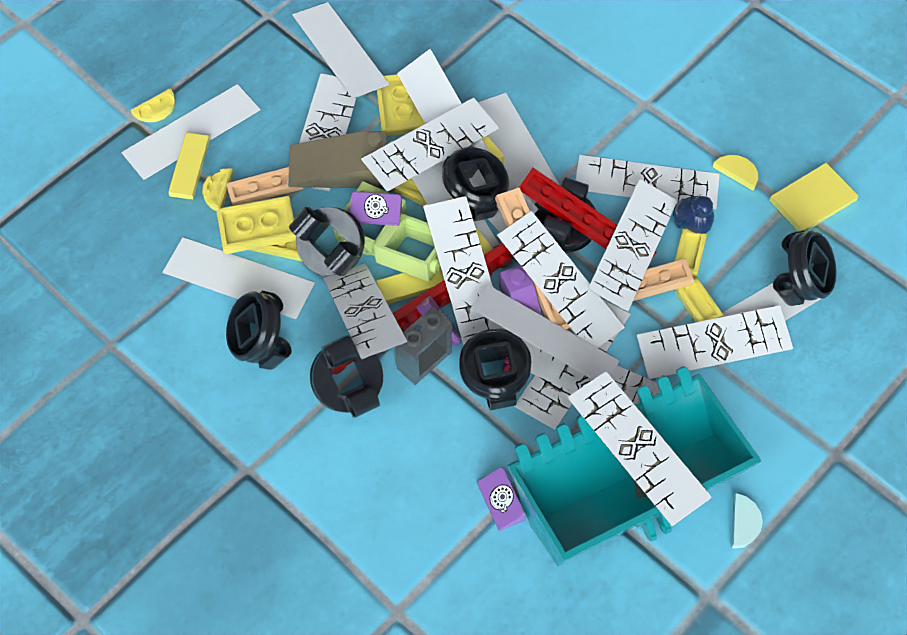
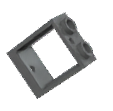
[395,307,452,385]

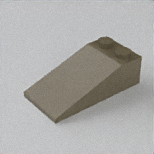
[288,131,386,188]

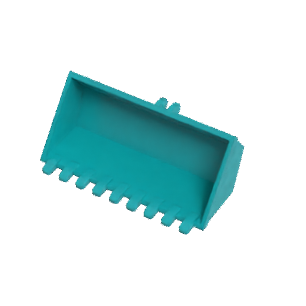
[507,366,761,566]

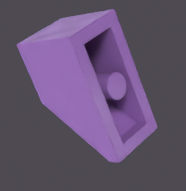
[499,265,542,316]

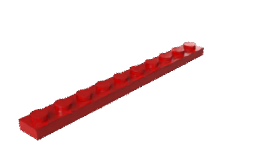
[330,243,515,375]

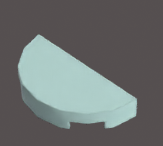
[732,493,763,548]

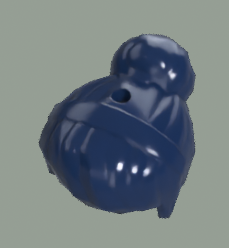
[673,196,714,234]

